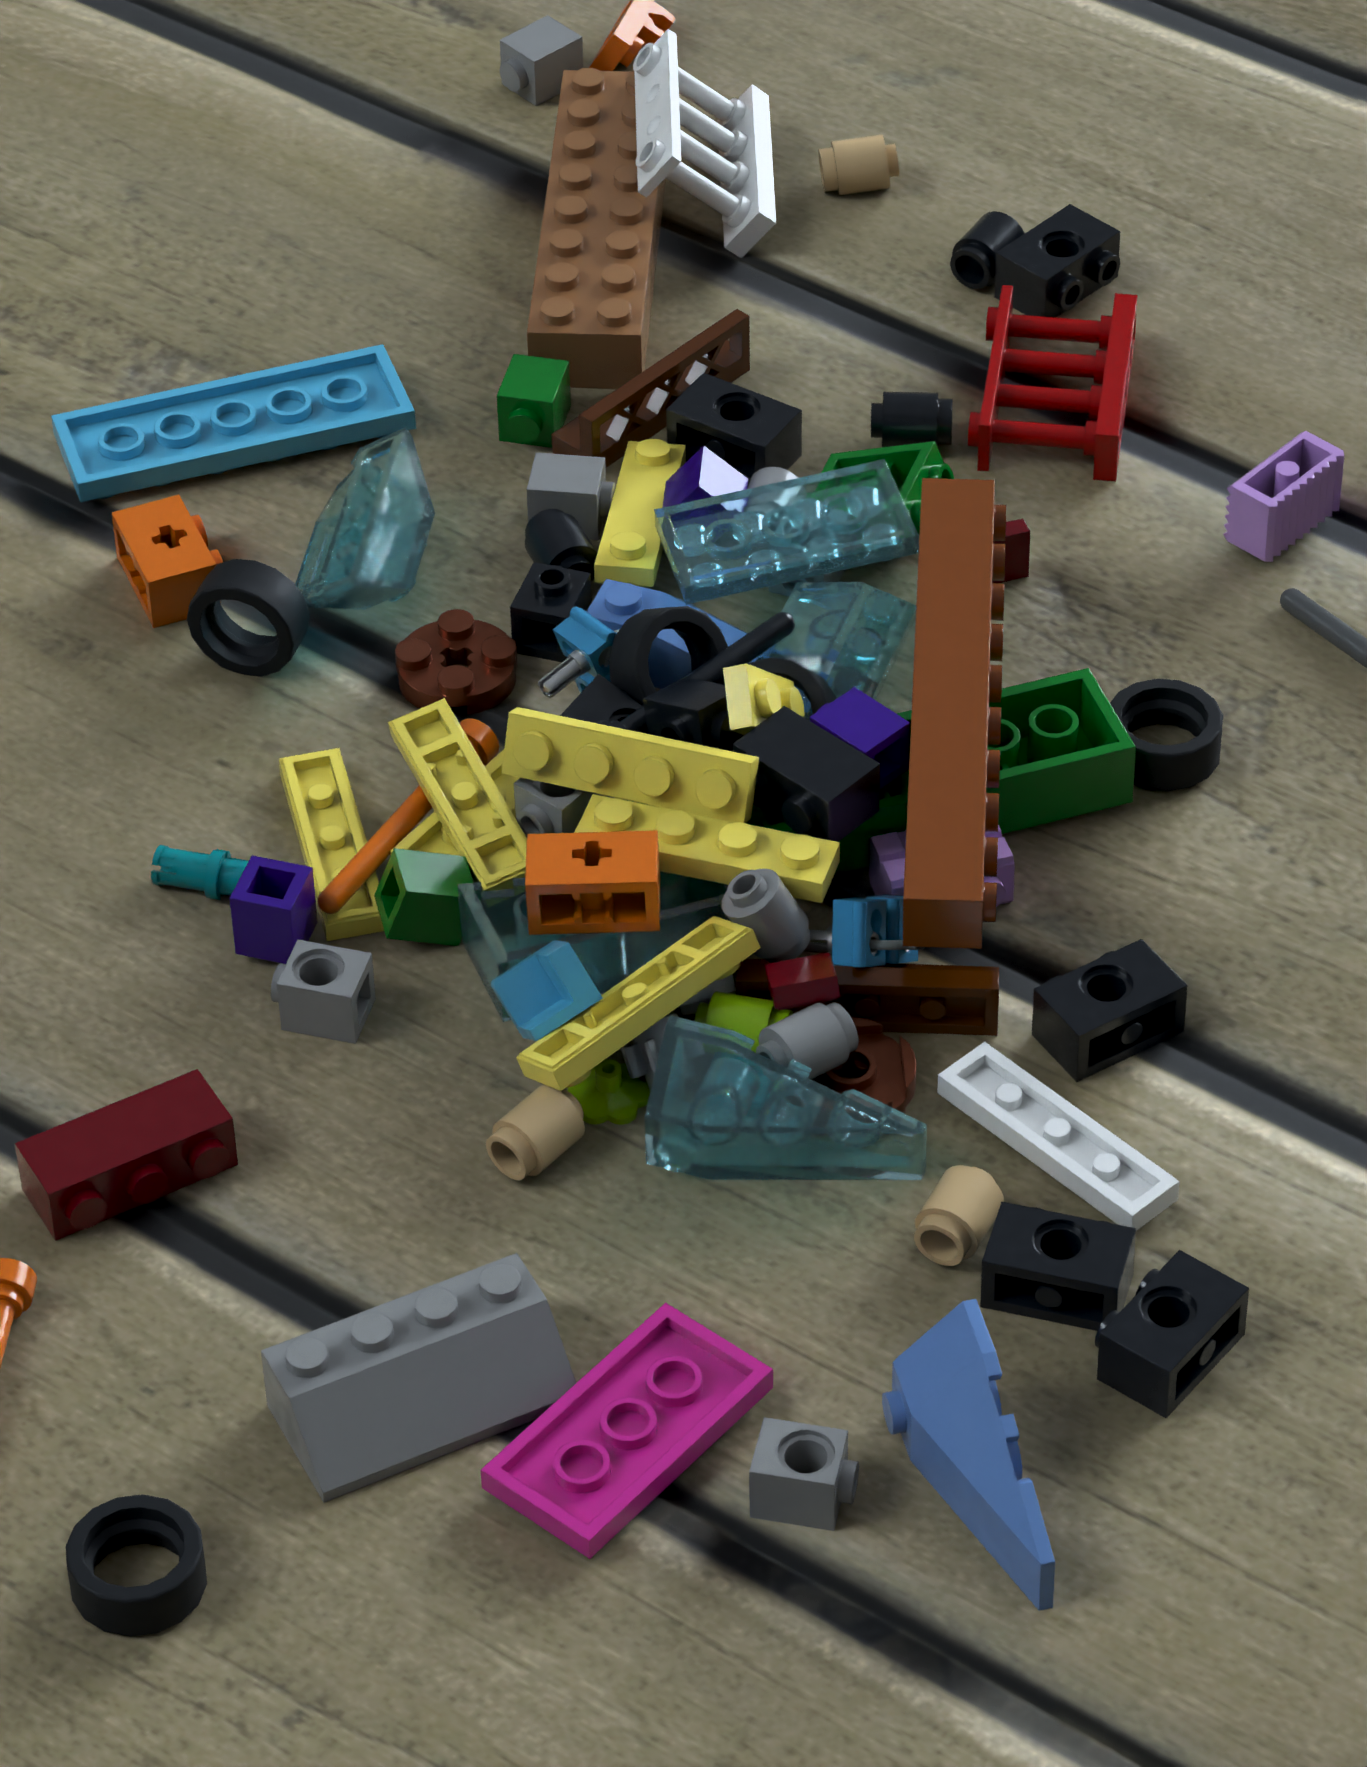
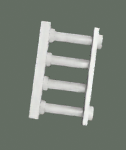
[633,29,776,258]

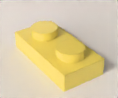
[723,663,805,735]

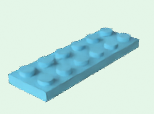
[51,344,416,502]

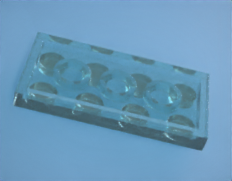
[654,459,919,605]

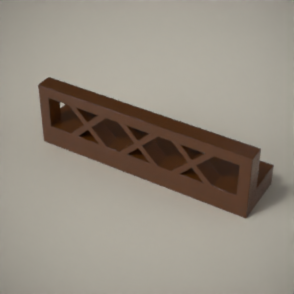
[551,309,750,468]
[736,959,1000,1036]

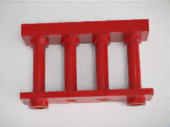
[968,285,1138,482]

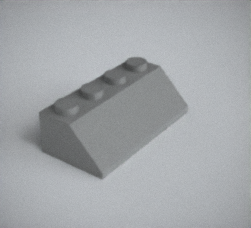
[261,1253,576,1503]

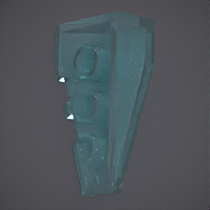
[644,1015,927,1180]

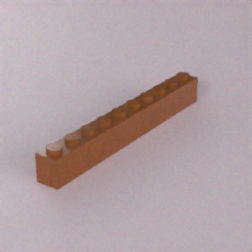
[903,478,1006,949]

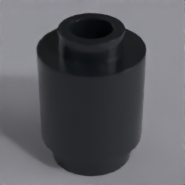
[950,211,1025,289]
[871,392,953,447]
[525,509,597,582]

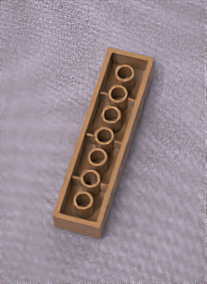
[527,68,666,389]

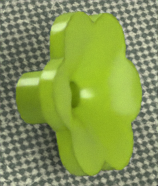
[567,1059,651,1125]

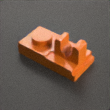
[589,0,675,71]

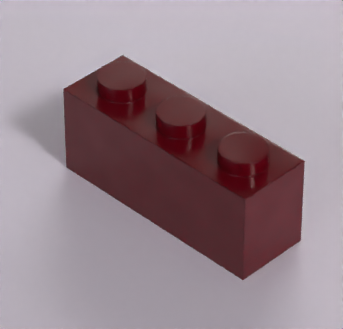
[15,1069,238,1241]

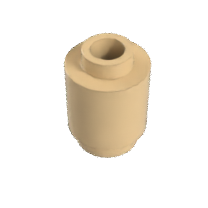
[818,134,899,196]
[486,1085,585,1180]
[914,1165,1004,1266]

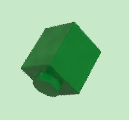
[497,354,571,448]
[374,848,481,946]

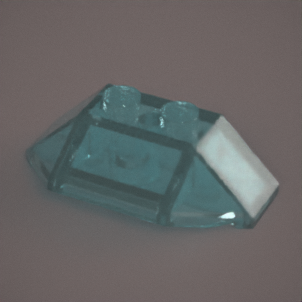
[295,427,435,610]
[756,582,916,721]

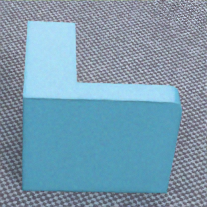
[491,940,603,1041]

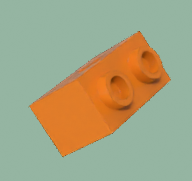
[112,494,223,628]
[525,830,660,935]

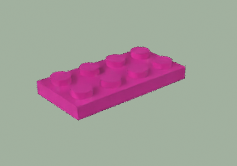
[481,1302,773,1559]

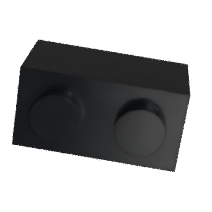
[733,706,880,842]

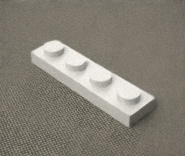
[937,1041,1179,1231]

